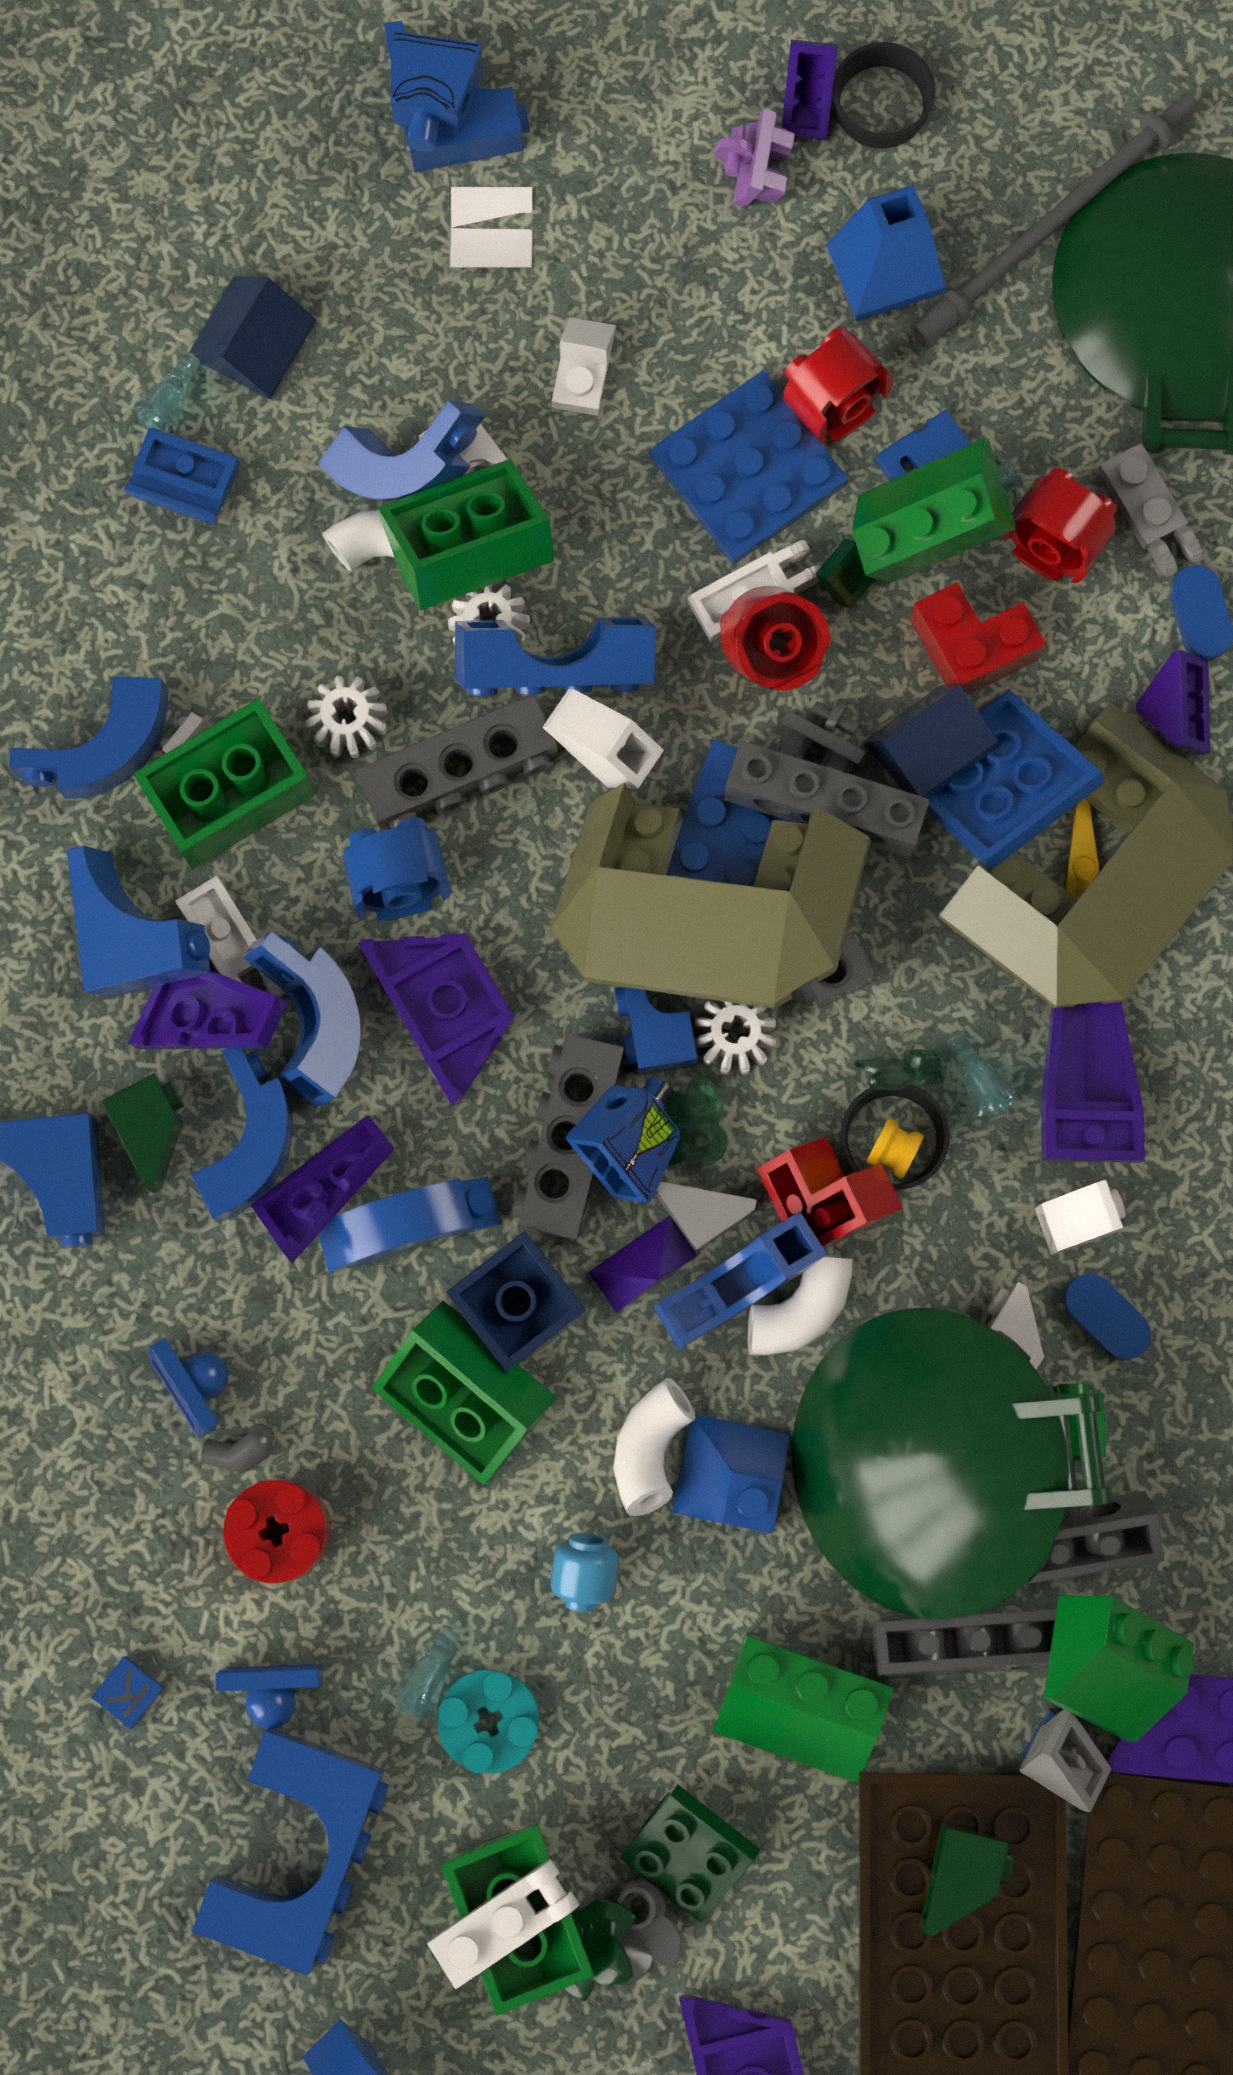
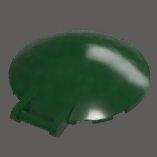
[1051,153,1233,455]
[792,1308,1113,1619]

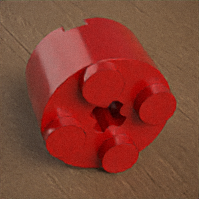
[783,327,893,444]
[1003,468,1117,583]
[720,586,830,691]
[223,1480,331,1583]

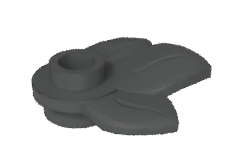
[614,1880,682,1986]

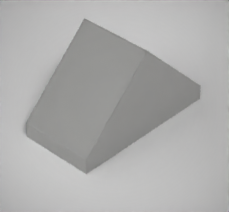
[657,1181,757,1253]
[1019,1709,1111,1812]

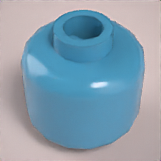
[550,1533,619,1612]

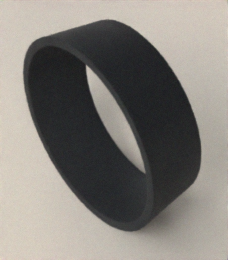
[833,42,935,149]
[841,1082,950,1190]

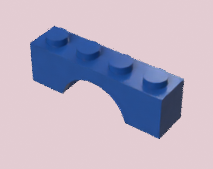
[455,617,656,696]

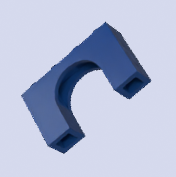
[192,1729,389,1975]

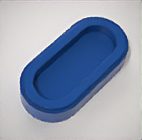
[1170,565,1233,661]
[1063,1274,1151,1360]

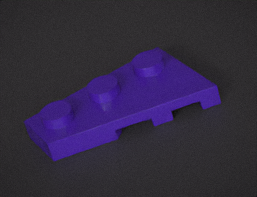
[128,971,288,1050]
[251,1115,395,1263]

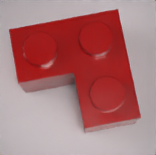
[910,582,1046,696]
[757,1137,903,1249]

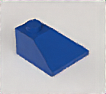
[672,1414,790,1534]

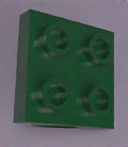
[620,1784,760,1922]

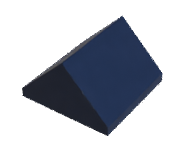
[188,276,316,399]
[863,684,999,799]
[445,1231,587,1372]

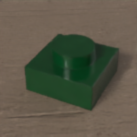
[815,539,875,609]

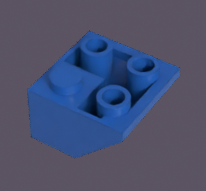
[826,185,946,322]

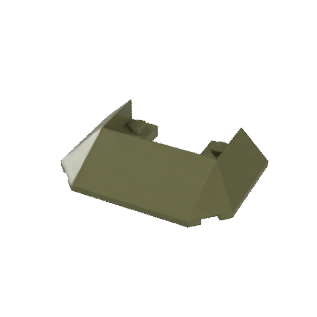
[938,702,1233,1008]
[551,782,871,1009]

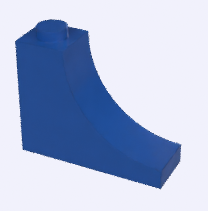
[384,20,530,173]
[67,845,210,997]
[0,1113,106,1248]

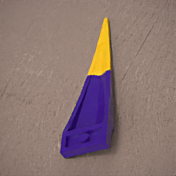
[1039,799,1145,1163]

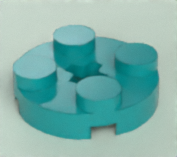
[438,1669,539,1773]

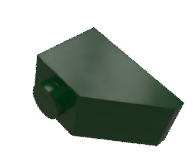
[101,1073,185,1193]
[919,1822,1014,1936]

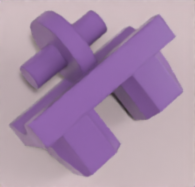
[714,108,795,207]

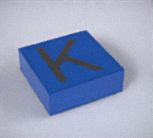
[91,1656,165,1729]

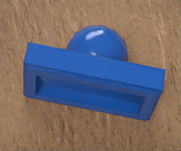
[148,1337,229,1439]
[215,1664,324,1729]

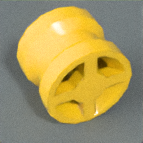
[866,1117,924,1180]

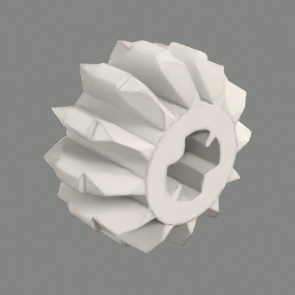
[448,584,530,646]
[306,675,388,758]
[694,1001,776,1075]

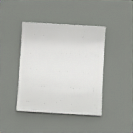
[450,187,532,267]

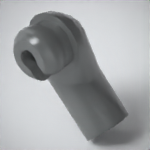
[201,1424,275,1473]

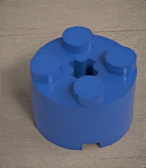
[342,818,451,920]

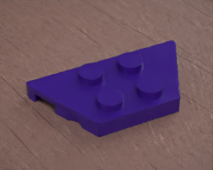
[358,933,515,1107]
[1105,1674,1233,1783]
[679,1994,804,2075]

